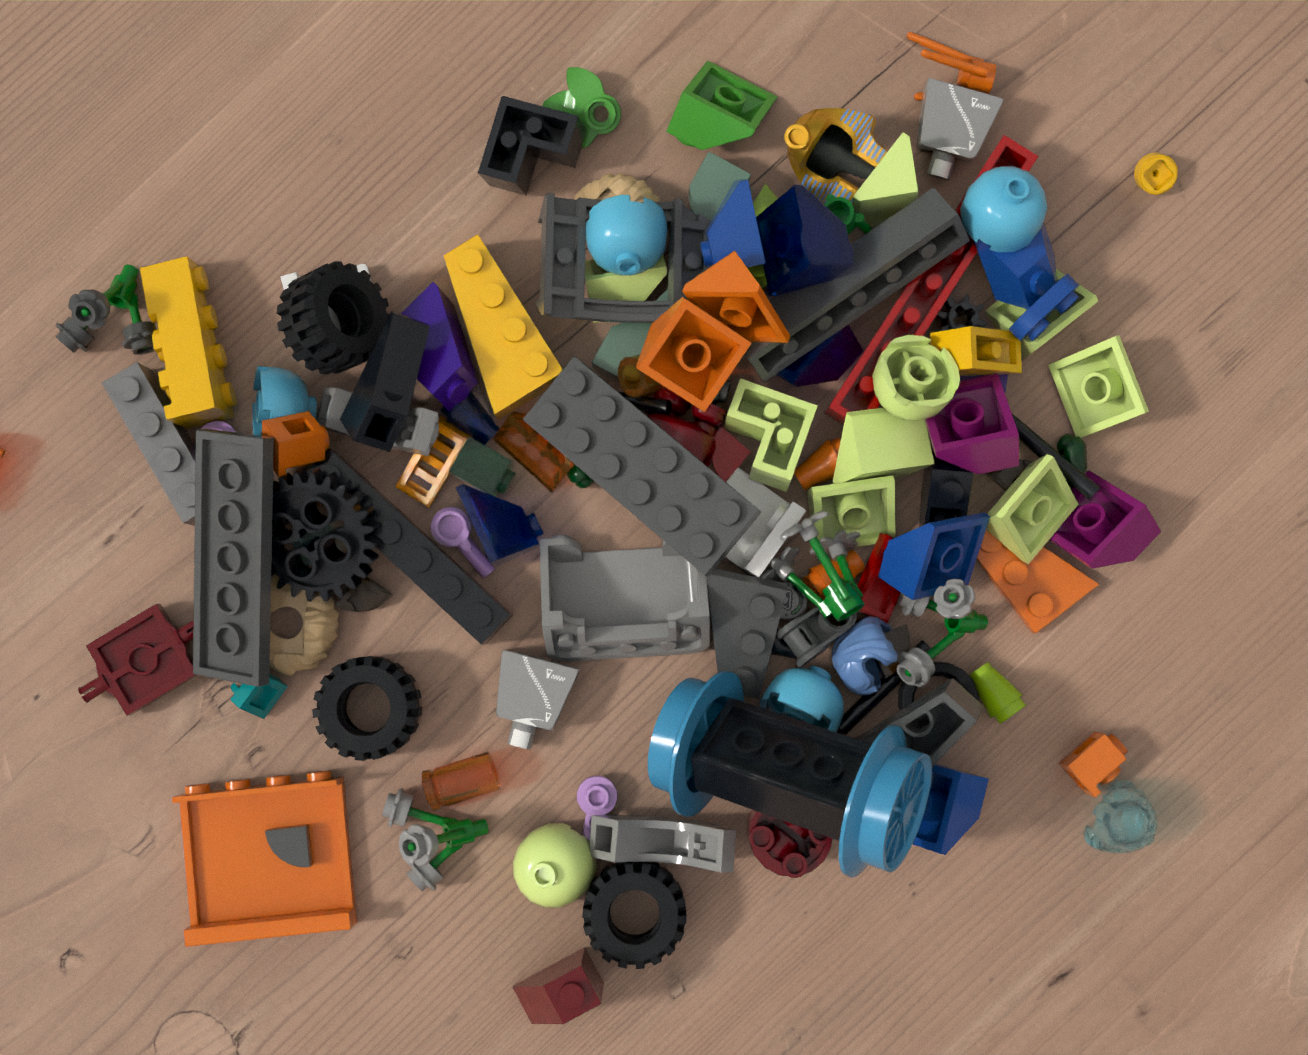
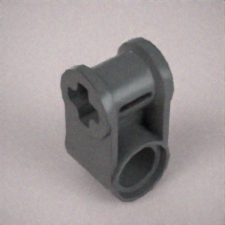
[776,607,857,668]

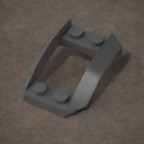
[536,193,713,323]

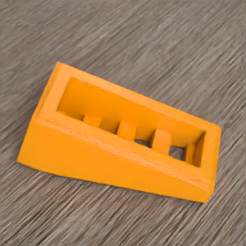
[395,416,474,508]

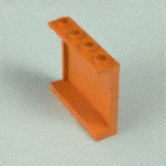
[172,770,357,947]

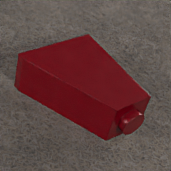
[513,947,604,1024]

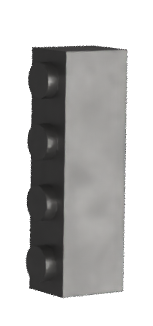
[102,362,196,526]

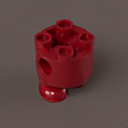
[647,387,727,467]
[746,810,832,878]

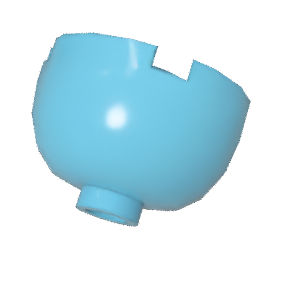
[960,166,1048,252]
[586,195,668,275]
[252,366,317,436]
[759,666,844,732]

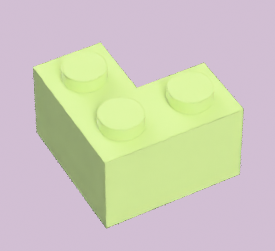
[724,378,818,492]

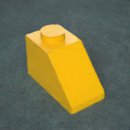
[930,326,1022,376]

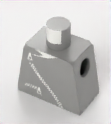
[917,78,1003,180]
[496,649,580,749]

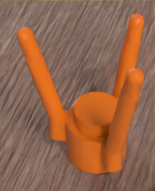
[907,32,996,101]

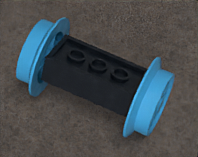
[648,671,932,878]

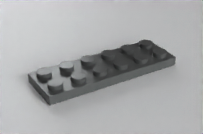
[523,356,762,577]
[193,429,274,687]

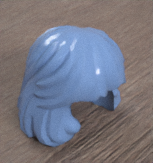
[832,616,898,696]

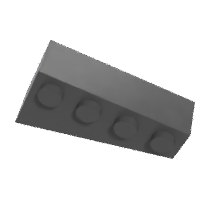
[855,678,984,767]

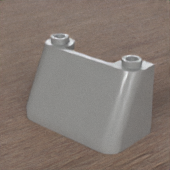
[540,535,710,662]

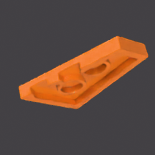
[976,530,1099,633]

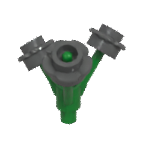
[55,264,157,355]

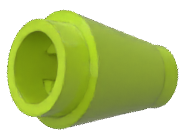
[969,662,1027,724]

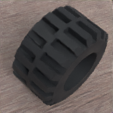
[276,261,390,375]
[312,656,422,761]
[582,862,687,969]

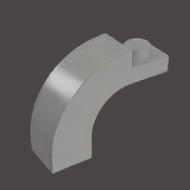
[316,387,440,456]
[589,815,736,873]

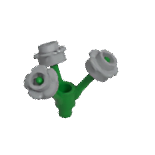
[897,579,988,687]
[382,788,489,892]

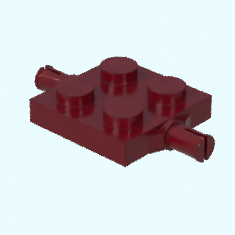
[78,604,197,716]

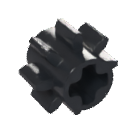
[935,294,987,331]

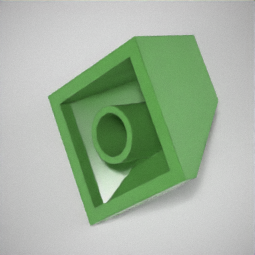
[666,60,777,150]

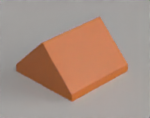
[682,251,790,343]
[636,297,751,412]

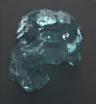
[1084,780,1158,853]

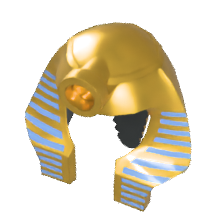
[784,108,888,208]

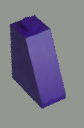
[401,282,478,411]

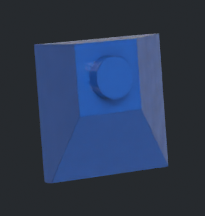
[700,179,765,267]
[974,222,1057,309]
[878,512,990,600]
[913,764,989,855]

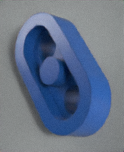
[1009,273,1080,342]

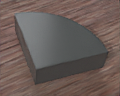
[265,824,313,867]

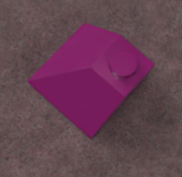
[925,373,1019,474]
[1049,470,1161,569]

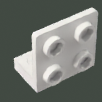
[725,468,806,578]

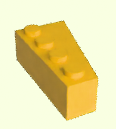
[443,234,563,420]
[140,256,237,429]

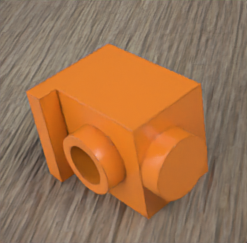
[262,411,329,477]
[1059,731,1128,798]

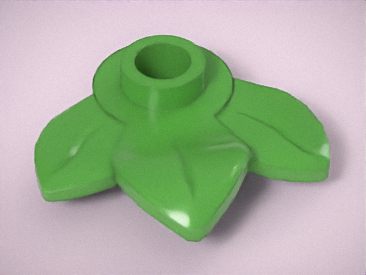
[542,67,621,149]

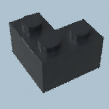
[478,96,587,196]

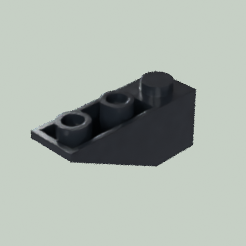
[340,311,430,452]
[919,451,973,527]

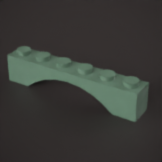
[592,151,753,391]

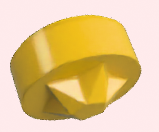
[1134,152,1178,195]

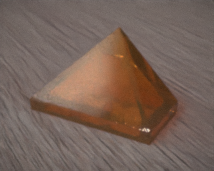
[493,411,573,492]

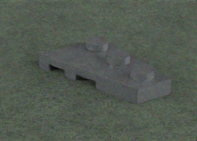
[706,569,787,699]

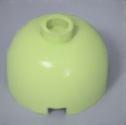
[872,335,960,421]
[513,823,597,908]

